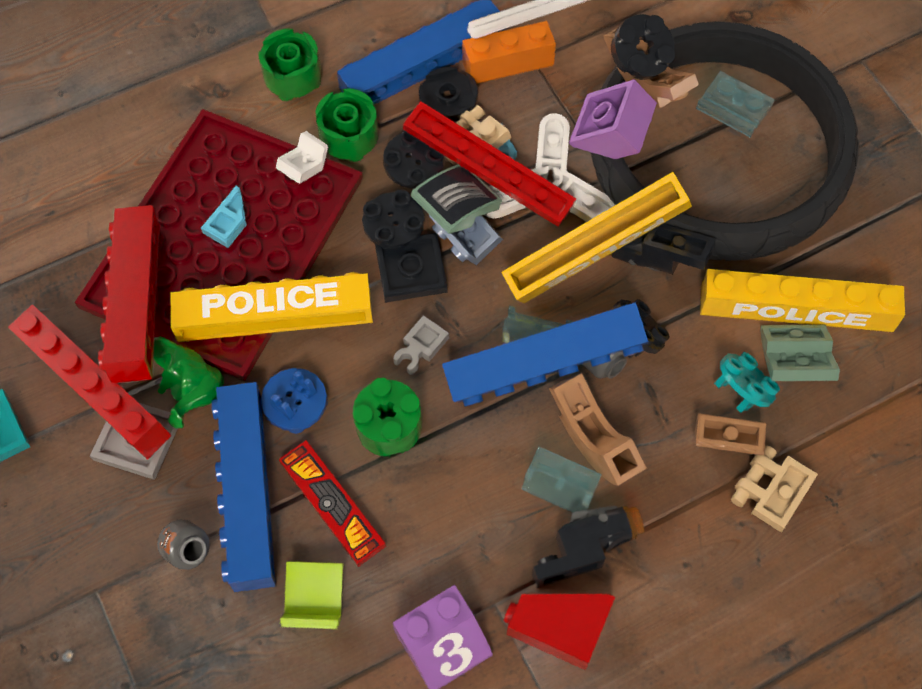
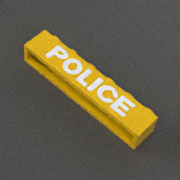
[502,172,692,303]
[700,269,905,332]
[171,272,373,342]

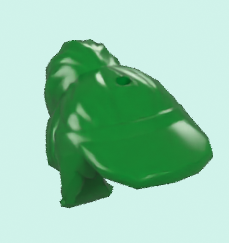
[153,337,224,429]

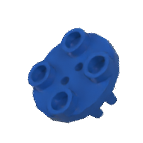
[261,368,328,434]

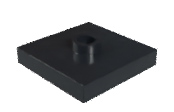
[375,233,448,303]

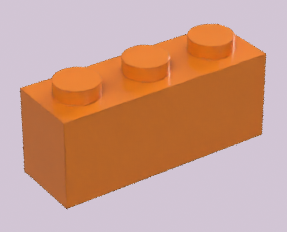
[462,21,556,84]

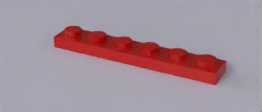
[403,101,577,227]

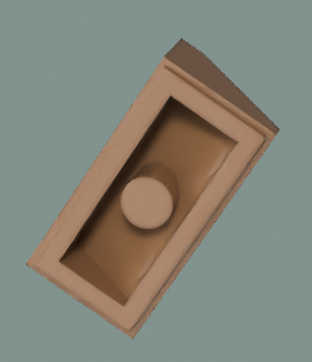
[695,413,766,456]

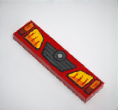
[278,440,386,567]

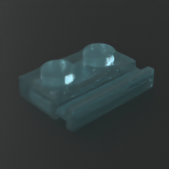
[696,71,775,137]

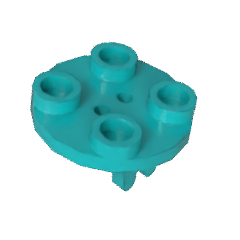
[714,352,780,413]

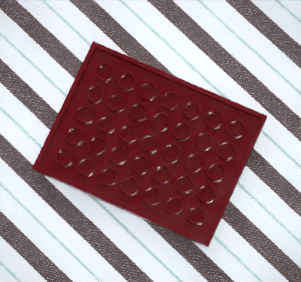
[75,109,363,381]

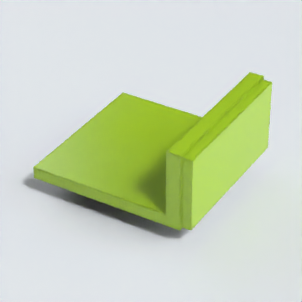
[280,561,343,629]

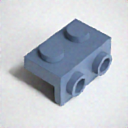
[429,215,503,265]

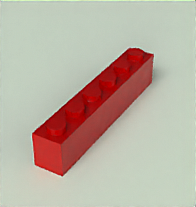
[98,205,160,383]
[8,304,172,460]

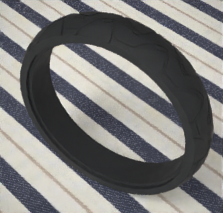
[591,21,859,261]

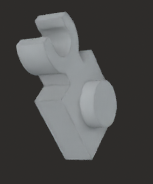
[394,315,449,375]

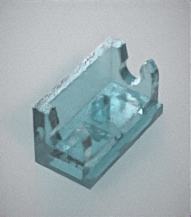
[502,306,573,343]
[522,446,602,513]

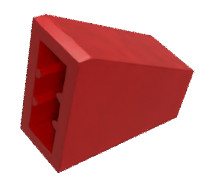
[503,594,615,670]

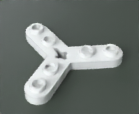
[484,114,615,222]

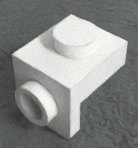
[276,131,328,184]

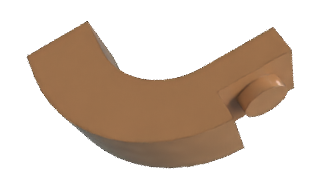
[604,28,699,108]
[549,372,647,486]

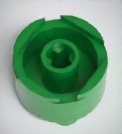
[258,29,322,101]
[316,88,379,162]
[353,378,422,457]

